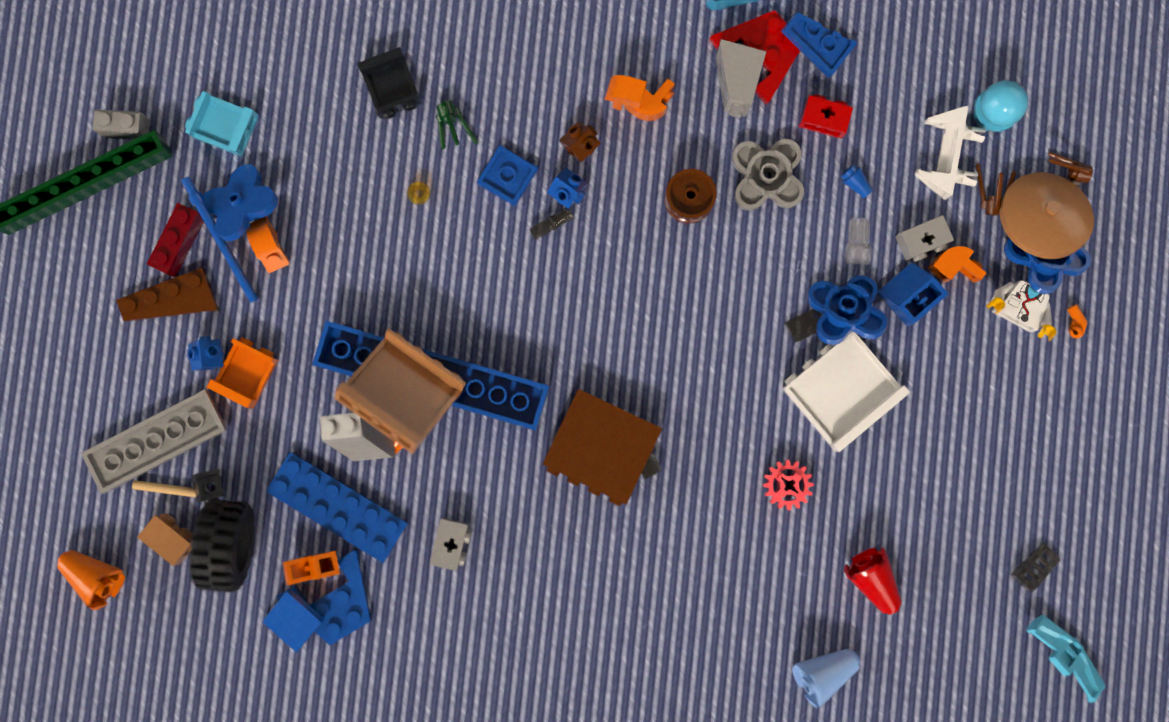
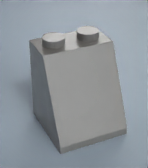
[715,39,766,118]
[320,413,395,461]

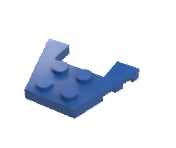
[276,549,372,645]

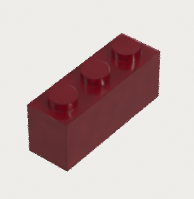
[147,202,204,277]

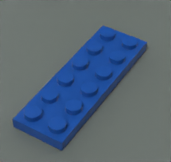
[266,452,408,563]

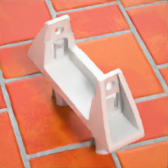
[915,106,986,200]

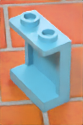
[185,91,259,157]

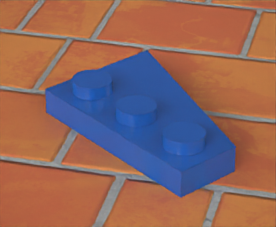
[781,12,858,77]

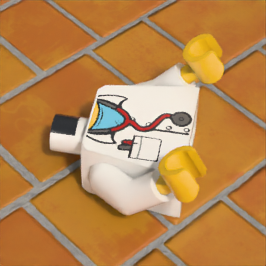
[986,280,1057,341]

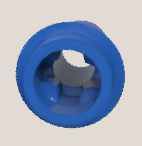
[840,164,873,198]

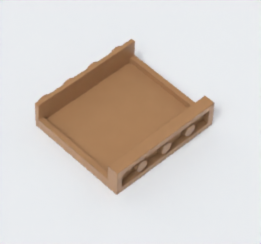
[334,329,466,454]

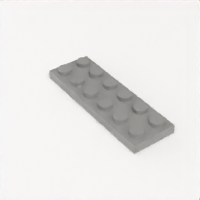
[81,389,228,494]

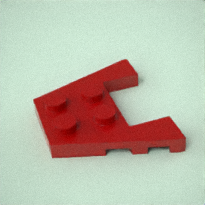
[709,10,800,105]

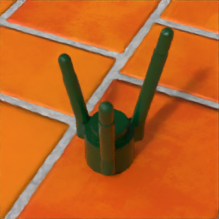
[436,101,478,150]

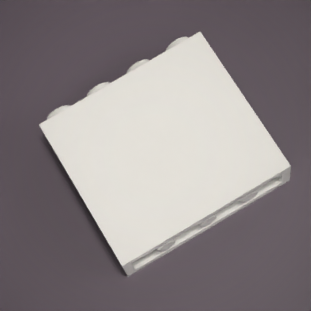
[782,332,910,452]

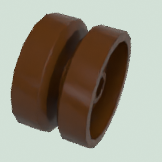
[664,168,717,224]

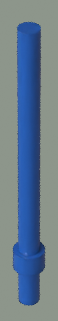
[181,176,258,303]

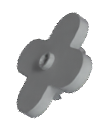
[732,139,804,211]

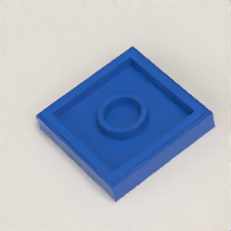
[476,145,539,207]
[262,588,325,653]

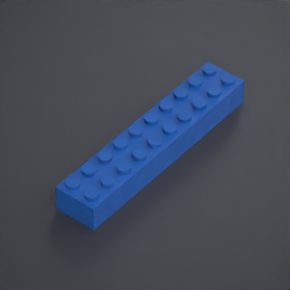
[312,321,550,431]

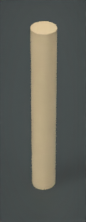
[132,480,196,497]

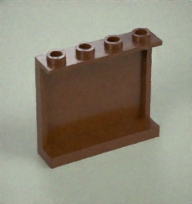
[543,389,663,507]

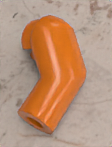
[1066,304,1088,338]

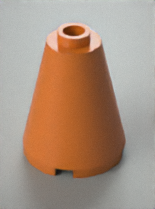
[57,550,125,610]

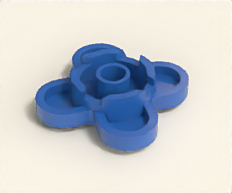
[203,164,278,241]
[1004,238,1091,294]
[808,275,887,345]

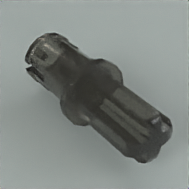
[529,207,574,240]

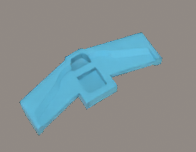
[1026,614,1106,703]

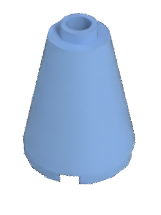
[792,649,860,708]

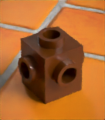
[559,121,601,163]

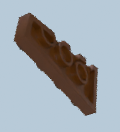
[116,268,220,322]

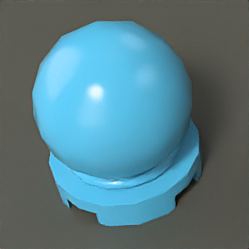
[973,80,1029,133]

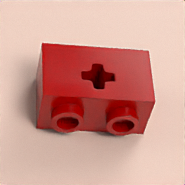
[798,94,853,139]

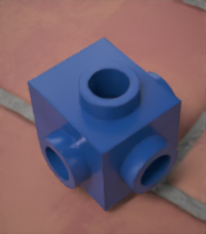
[547,167,588,209]
[187,336,224,371]

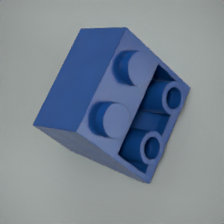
[877,262,949,327]

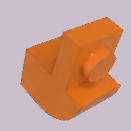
[604,75,647,111]
[624,79,675,121]
[246,216,289,273]
[927,246,986,283]
[282,551,340,585]

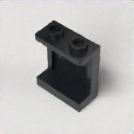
[357,47,422,119]

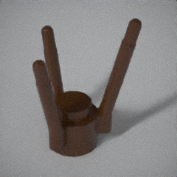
[1048,152,1093,187]
[975,163,1016,216]

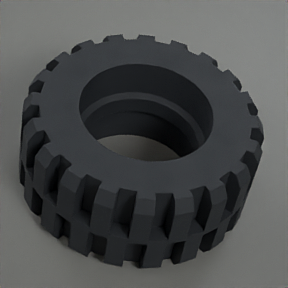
[189,499,255,593]

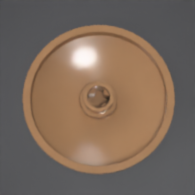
[999,172,1094,259]

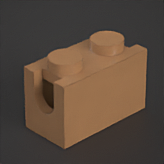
[137,513,193,566]

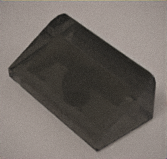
[784,309,823,343]

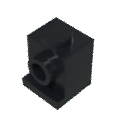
[191,469,224,503]

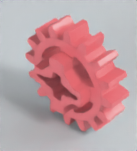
[762,460,814,510]

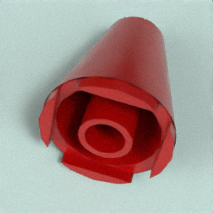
[843,547,902,615]

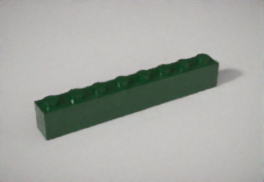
[0,130,173,235]

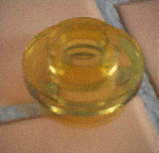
[407,182,430,205]

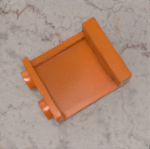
[206,337,279,409]

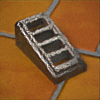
[1010,542,1061,593]

